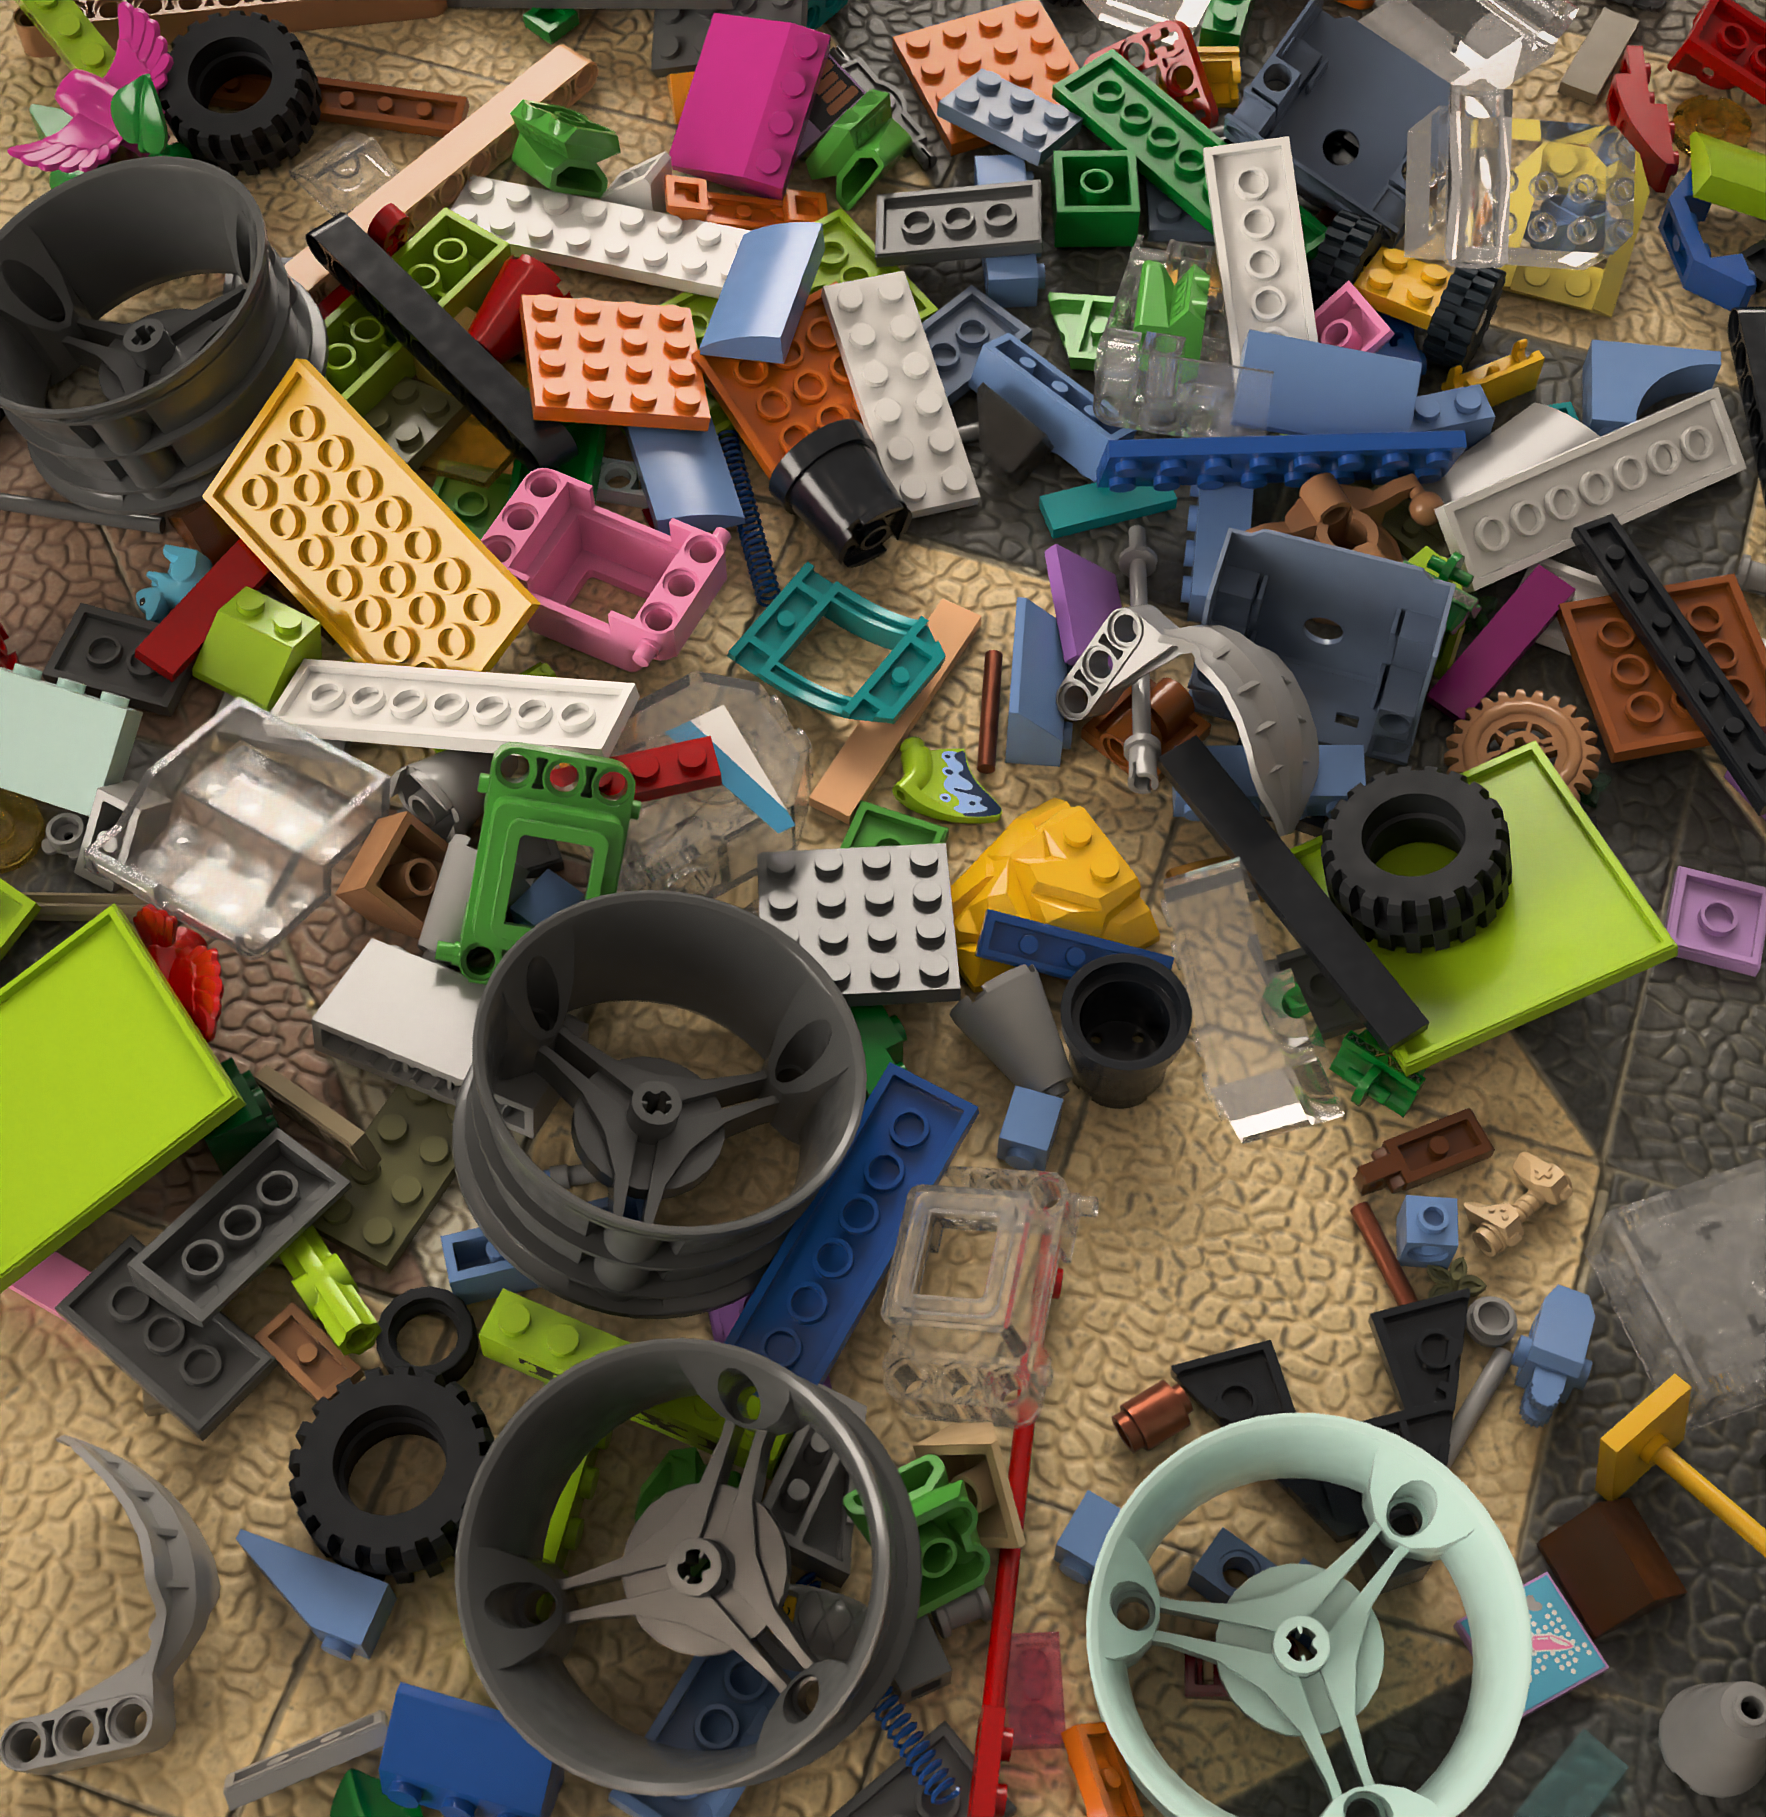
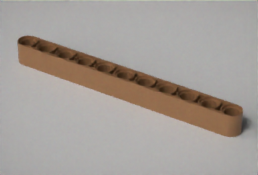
[13,0,448,58]

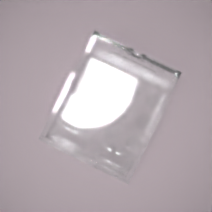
[84,696,391,960]

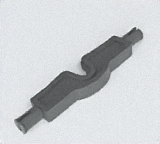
[829,45,937,170]

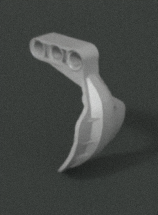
[1056,604,1319,837]
[0,1435,221,1775]

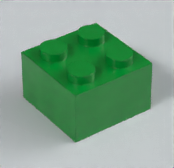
[1051,150,1140,247]

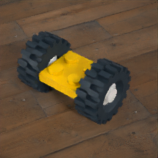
[1309,210,1506,373]

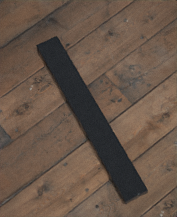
[1571,513,1766,816]
[1157,735,1430,1055]

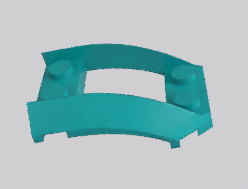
[727,561,946,724]

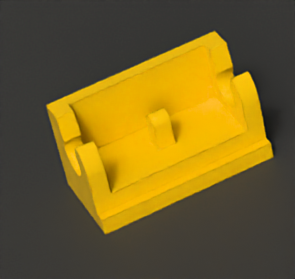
[1156,46,1241,108]
[1441,338,1545,407]

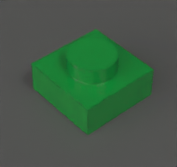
[523,7,580,45]

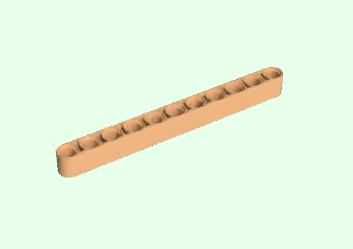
[284,45,598,305]

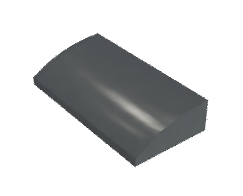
[127,1127,352,1327]

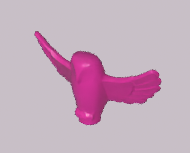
[7,2,174,173]

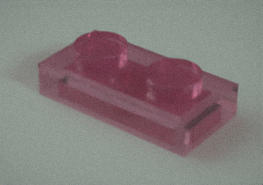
[1006,1632,1066,1750]

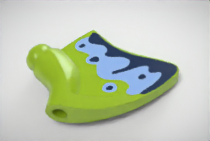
[892,737,1002,824]

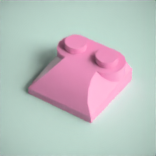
[1314,280,1395,353]

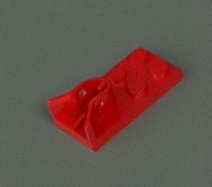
[1667,0,1766,106]

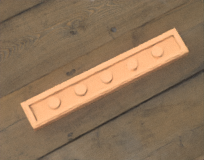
[809,598,982,825]

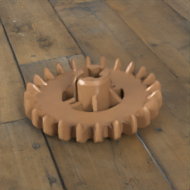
[1444,689,1601,804]

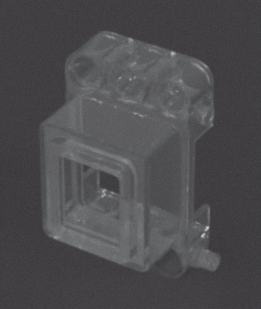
[881,1166,1099,1428]

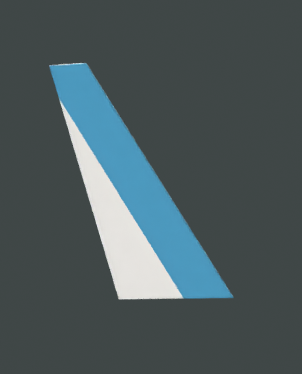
[665,705,796,834]

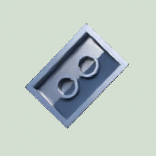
[1005,597,1073,767]

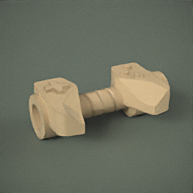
[1464,1152,1573,1257]

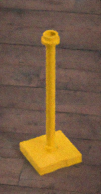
[1595,1373,1766,1558]

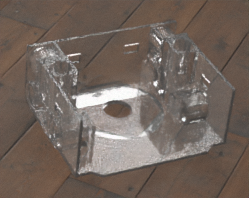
[1093,234,1276,438]

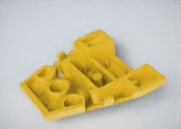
[951,797,1160,993]

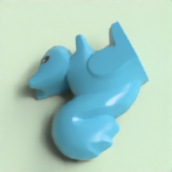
[136,544,213,623]

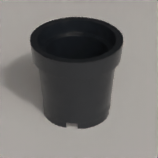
[769,419,912,568]
[1061,953,1192,1109]

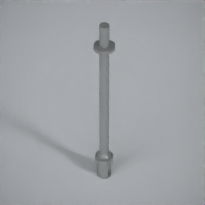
[1118,525,1161,794]

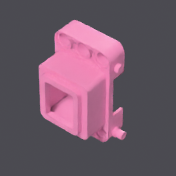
[481,468,731,672]

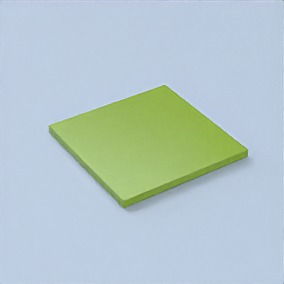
[1290,740,1678,1077]
[0,903,246,1294]

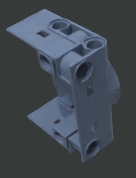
[1223,0,1493,249]
[1187,528,1456,766]

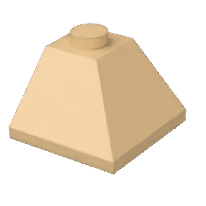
[913,1422,1026,1548]

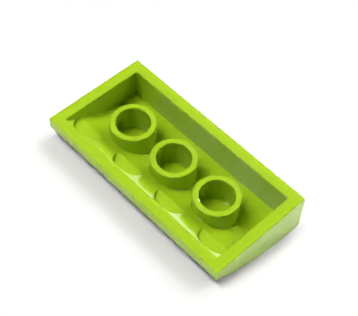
[1690,131,1766,221]

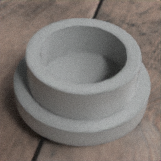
[1465,1296,1517,1348]

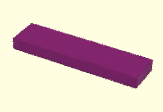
[1426,565,1576,721]

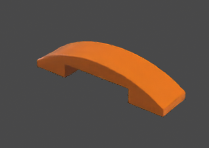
[664,175,828,231]

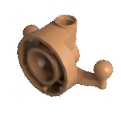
[1245,472,1444,626]

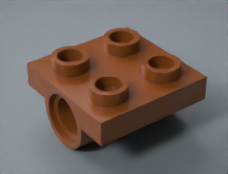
[1081,678,1212,790]

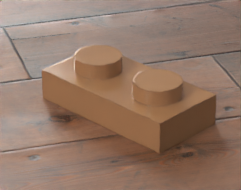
[253,1301,365,1403]

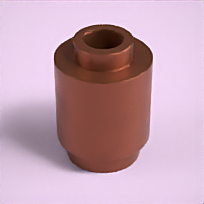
[1112,1380,1194,1453]

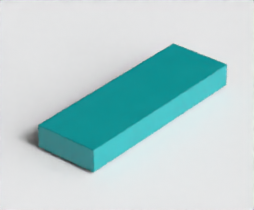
[1039,482,1177,539]

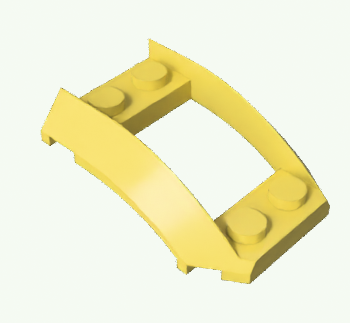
[1495,133,1650,318]

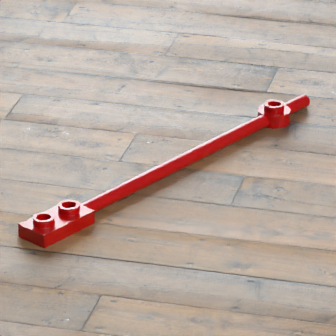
[967,1207,1063,1817]

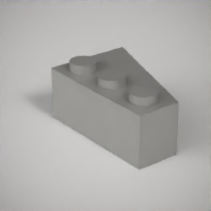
[762,1383,867,1588]

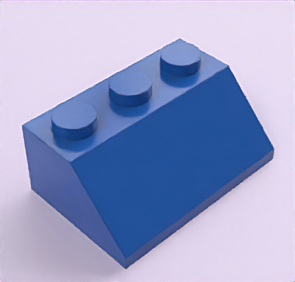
[379,1682,564,1817]

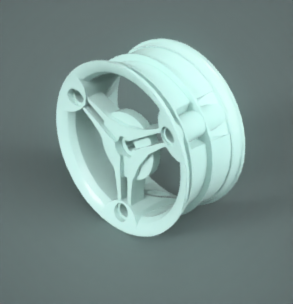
[1086,1413,1532,1817]

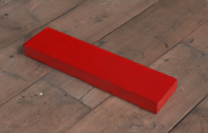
[135,538,273,683]

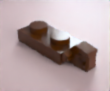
[1353,1108,1495,1196]

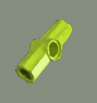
[278,1225,382,1356]

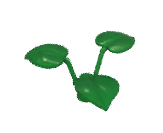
[49,73,193,189]

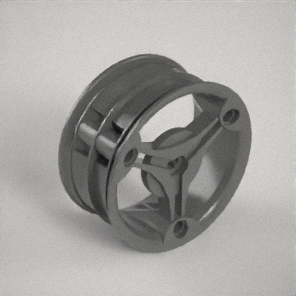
[0,156,329,515]
[452,890,867,1319]
[455,1338,922,1796]

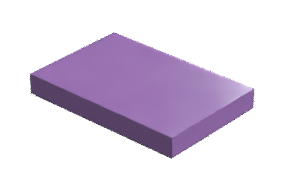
[1044,544,1122,670]

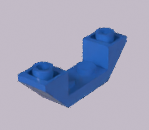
[1658,169,1757,311]

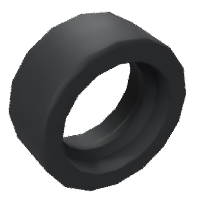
[376,1286,479,1385]

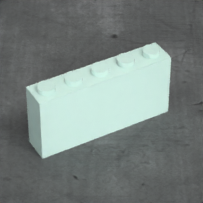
[0,663,143,817]

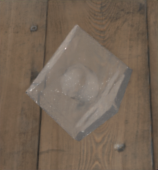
[289,131,400,217]

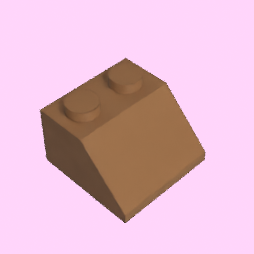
[335,811,449,940]

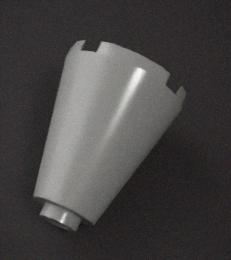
[389,750,518,843]
[417,834,536,970]
[949,964,1073,1098]
[1658,1681,1766,1799]

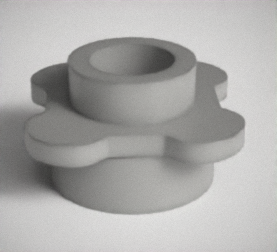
[41,813,89,860]

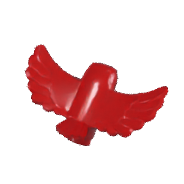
[133,904,224,1043]

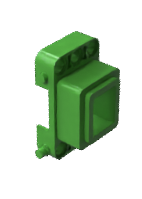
[435,742,641,985]

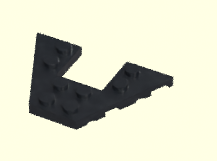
[1170,1288,1471,1543]

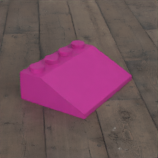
[669,13,831,200]

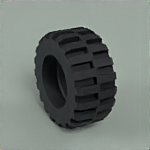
[158,11,322,176]
[1321,766,1512,953]
[288,1365,495,1584]

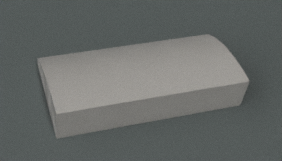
[1421,402,1600,504]

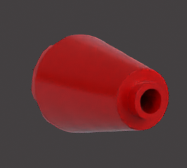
[467,254,573,365]

